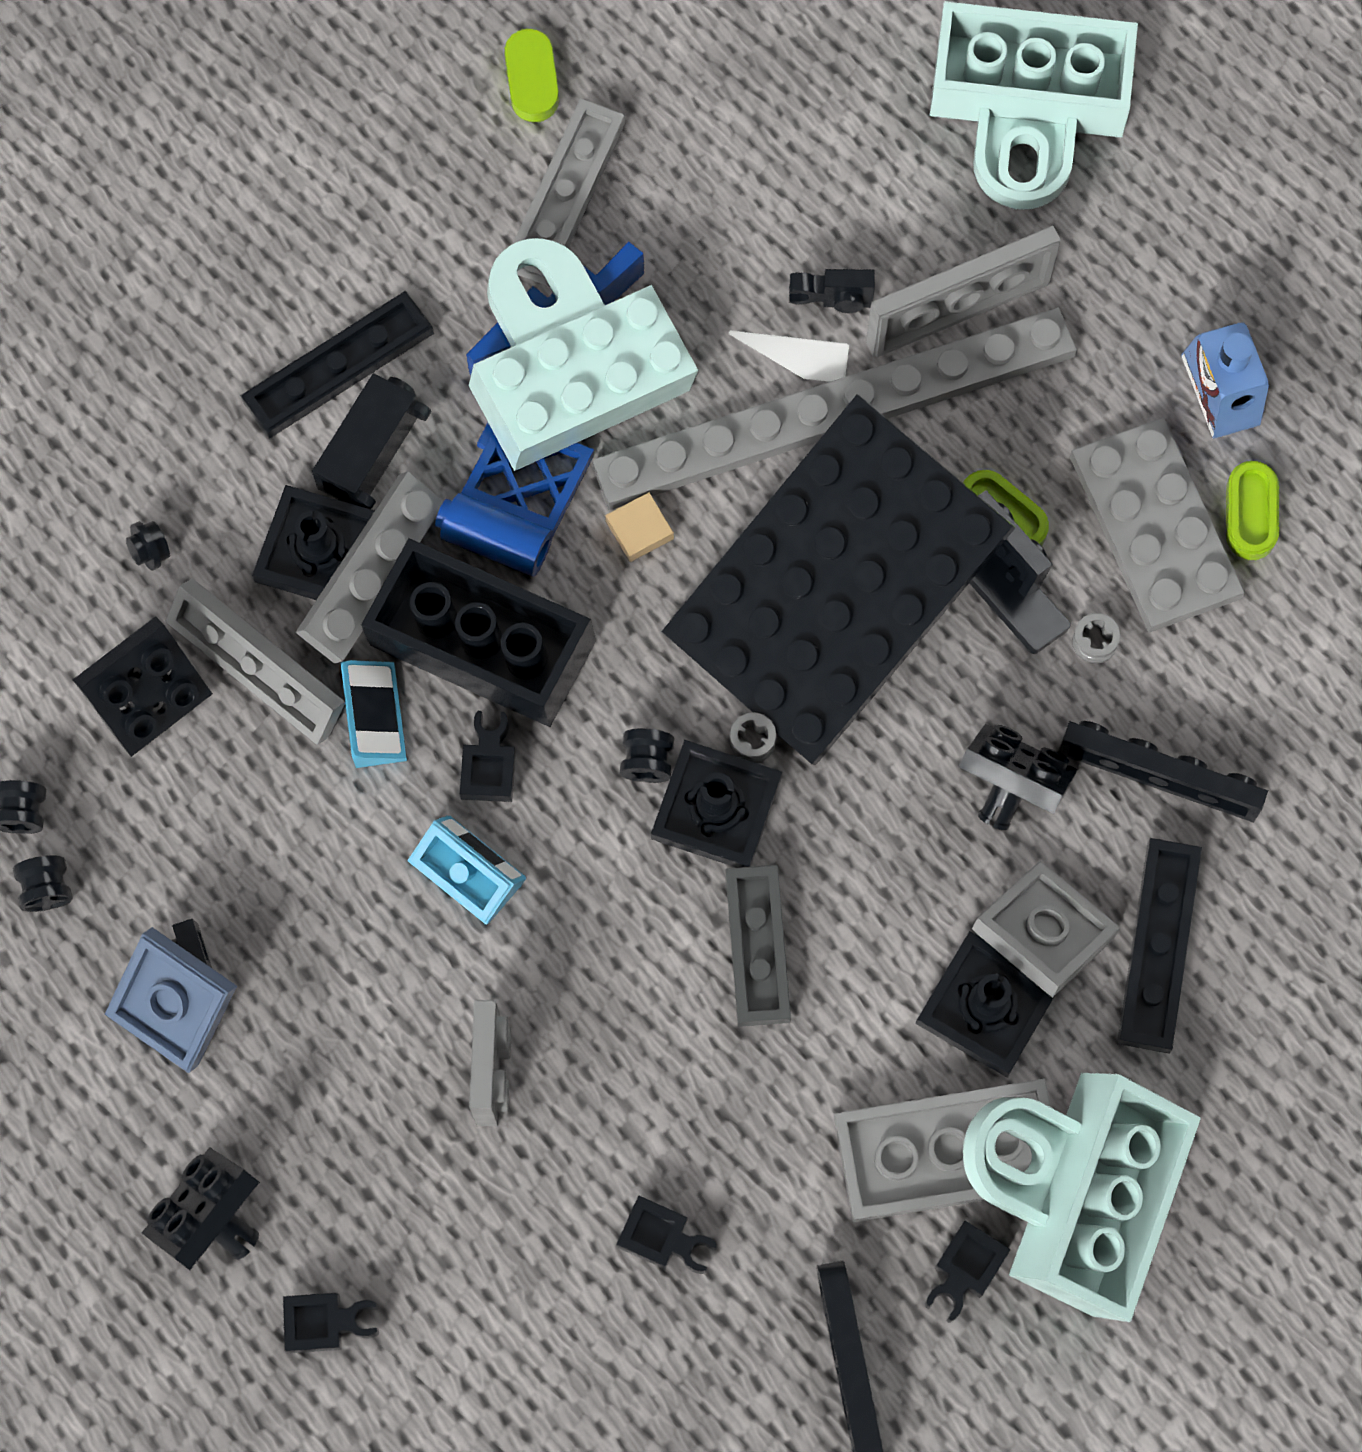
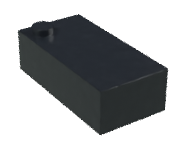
[361,538,596,727]

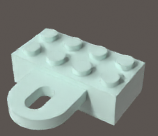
[930,1,1138,209]
[469,238,698,471]
[963,1073,1201,1322]

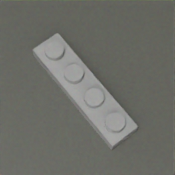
[513,98,625,287]
[295,471,443,663]
[166,578,345,745]

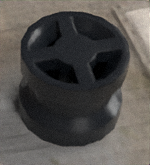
[620,728,675,783]
[0,780,46,834]
[13,855,73,912]

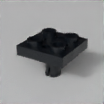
[252,485,375,600]
[73,616,213,757]
[959,724,1078,830]
[651,739,783,868]
[915,931,1055,1078]
[142,1147,260,1271]

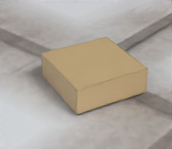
[605,492,674,562]

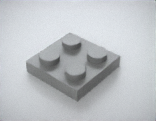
[972,861,1120,998]
[469,1000,511,1127]

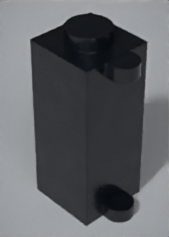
[312,373,432,510]

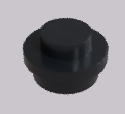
[126,521,170,571]

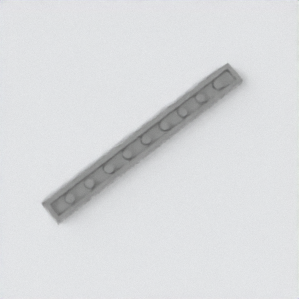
[592,307,1077,510]

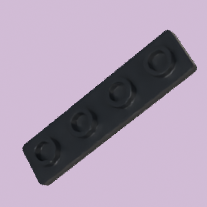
[969,490,1071,654]

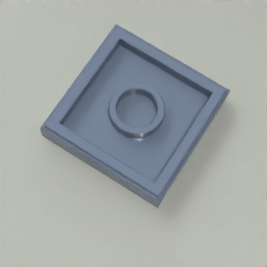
[105,927,237,1073]

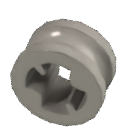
[1072,613,1121,663]
[730,712,776,763]

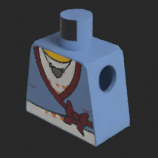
[1181,322,1269,439]

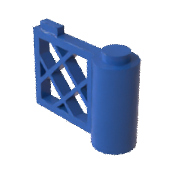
[435,423,594,577]

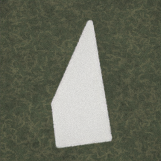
[729,331,849,382]

